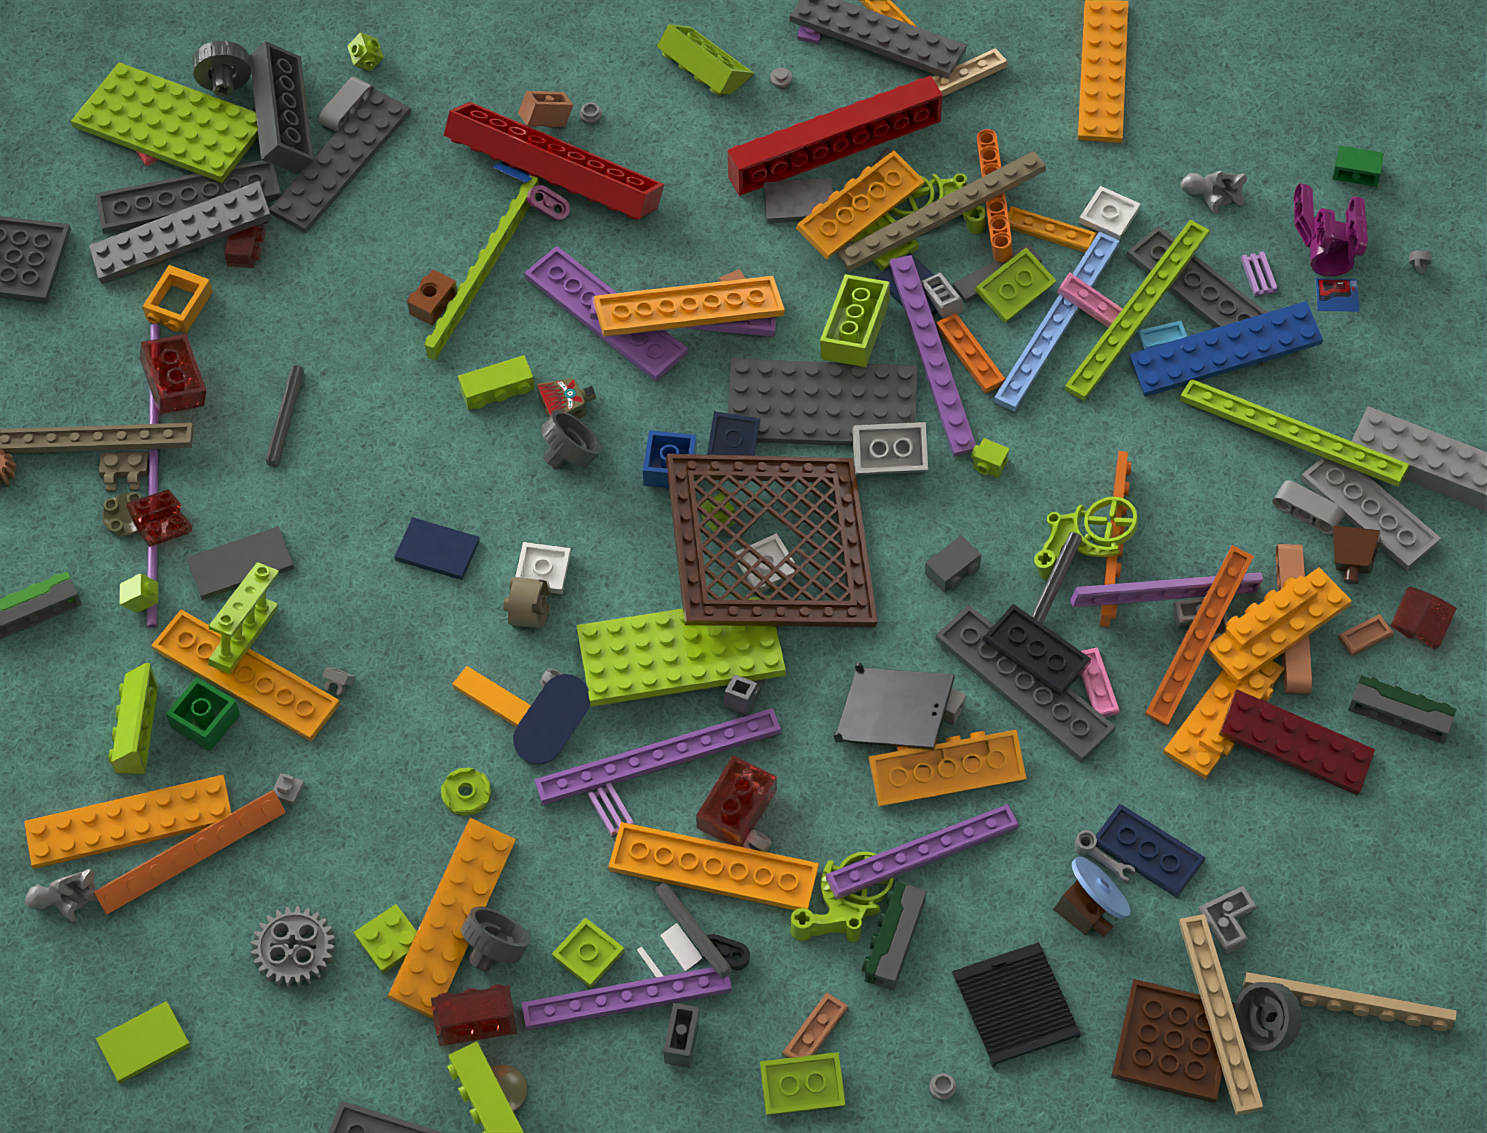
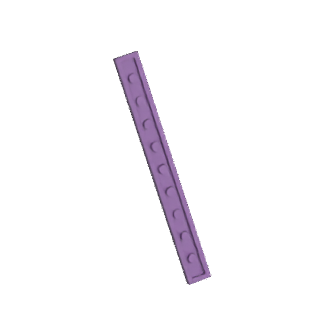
[889,255,976,457]
[535,708,781,805]

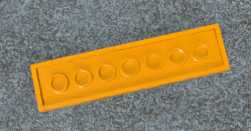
[1077,0,1128,143]
[593,276,785,337]
[151,609,340,742]
[24,775,232,869]
[387,818,516,1019]
[608,822,819,910]

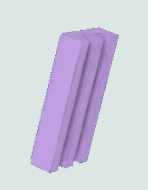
[1241,252,1277,297]
[588,783,634,837]

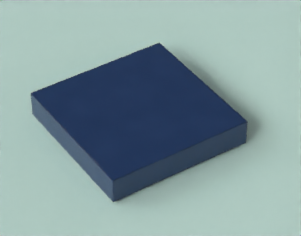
[707,411,761,456]

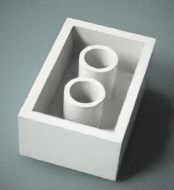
[853,422,928,475]

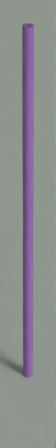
[147,324,160,628]

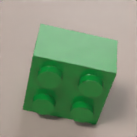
[166,677,240,751]

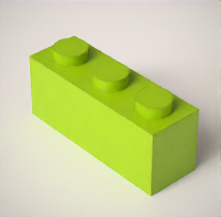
[458,355,535,410]

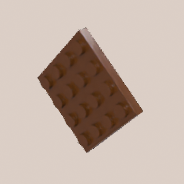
[1111,979,1235,1103]

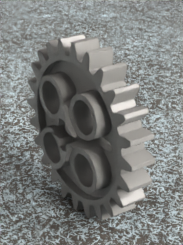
[251,906,336,988]

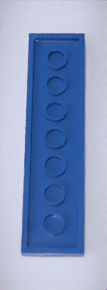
[1129,301,1323,397]

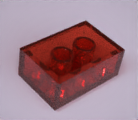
[139,334,206,415]
[696,755,777,847]
[431,984,517,1046]

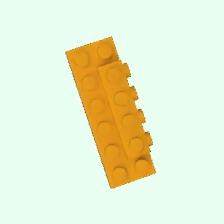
[796,150,925,260]
[1206,567,1352,684]
[1163,661,1285,780]
[868,730,1027,807]

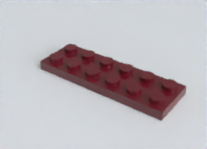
[1218,689,1375,795]

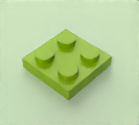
[353,904,417,974]
[551,917,625,989]

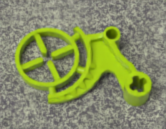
[890,173,987,234]
[1034,497,1138,581]
[790,852,894,942]

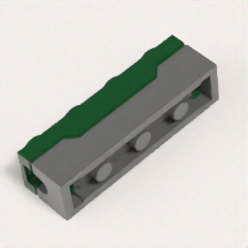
[1349,675,1457,744]
[862,882,926,991]

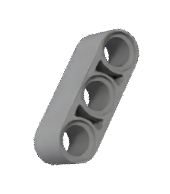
[319,76,374,132]
[1272,480,1345,535]

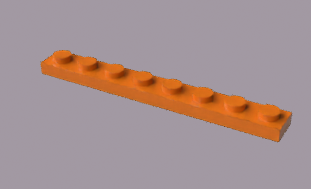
[1100,451,1132,627]
[1145,545,1254,727]
[93,790,286,915]

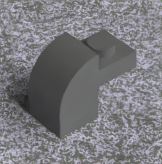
[723,675,764,716]

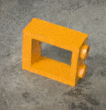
[142,265,213,334]

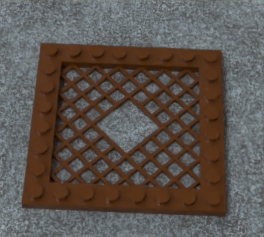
[666,454,878,627]

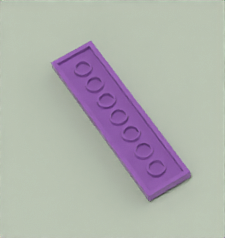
[524,246,688,381]

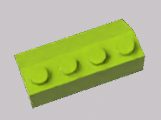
[656,24,754,96]
[108,663,159,774]

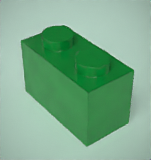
[1332,145,1384,187]

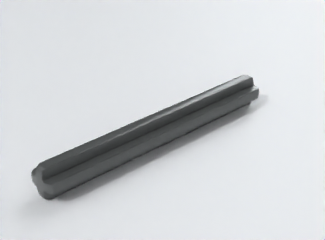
[265,365,304,467]
[1031,532,1082,624]
[655,883,732,978]

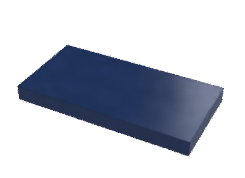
[1096,804,1206,898]

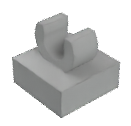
[322,667,356,695]
[273,774,305,806]

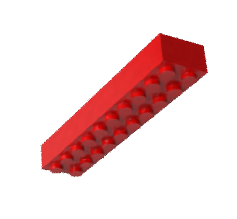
[727,76,943,196]
[443,102,665,219]

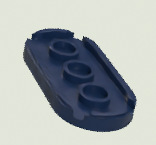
[513,674,590,765]

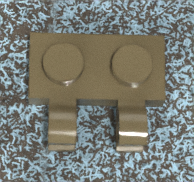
[99,452,149,491]

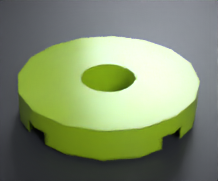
[441,767,491,816]

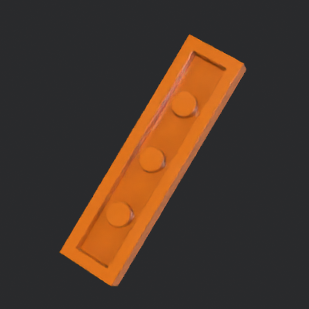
[936,313,1005,394]

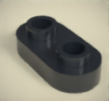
[700,934,750,970]

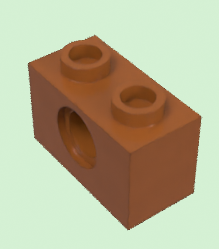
[407,269,457,326]

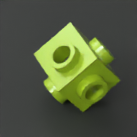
[347,32,384,71]

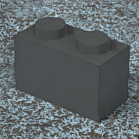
[925,535,981,593]
[663,1003,700,1068]

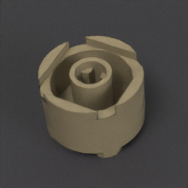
[503,577,551,628]

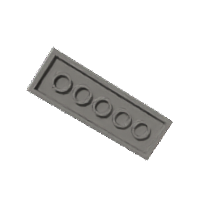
[1301,457,1441,571]

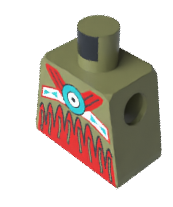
[537,378,596,419]

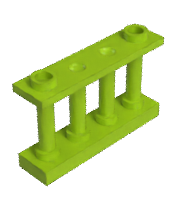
[208,562,279,674]

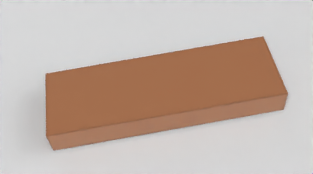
[782,993,848,1058]

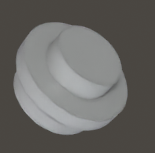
[770,68,792,88]
[580,102,602,124]
[930,1073,956,1100]

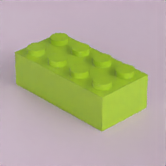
[820,274,890,367]

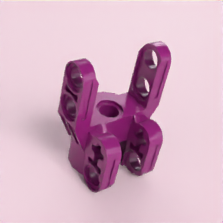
[1294,183,1368,277]

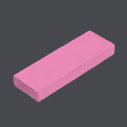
[1057,273,1122,328]
[1080,647,1120,717]

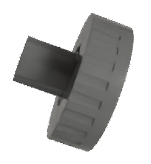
[192,41,251,97]
[541,410,602,469]
[461,907,530,971]
[1234,982,1302,1052]

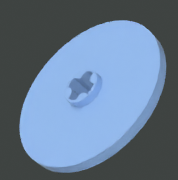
[1072,857,1131,919]

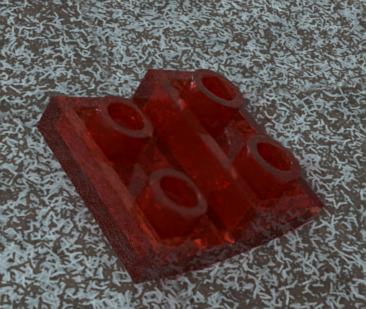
[127,489,192,547]
[1390,586,1457,649]

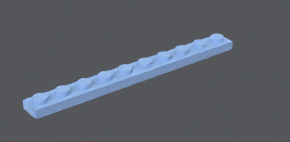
[994,232,1120,412]

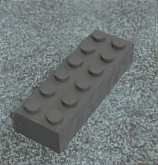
[249,41,314,174]

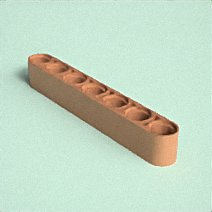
[1275,544,1312,694]

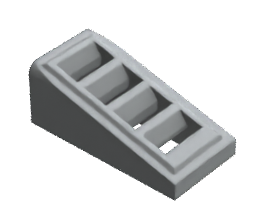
[921,272,963,319]

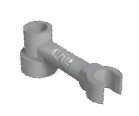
[1075,830,1135,883]

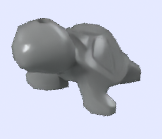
[1180,171,1247,214]
[25,869,99,922]

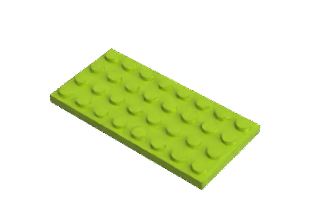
[71,62,259,183]
[576,595,786,707]

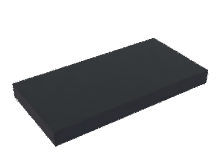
[983,604,1091,697]

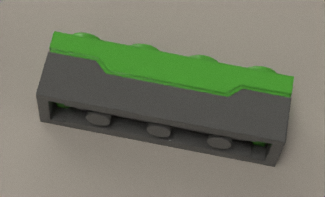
[0,571,82,639]

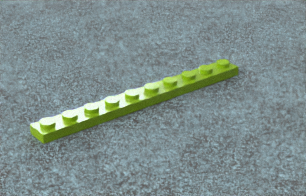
[424,175,539,361]
[1065,220,1210,401]
[1180,379,1409,487]

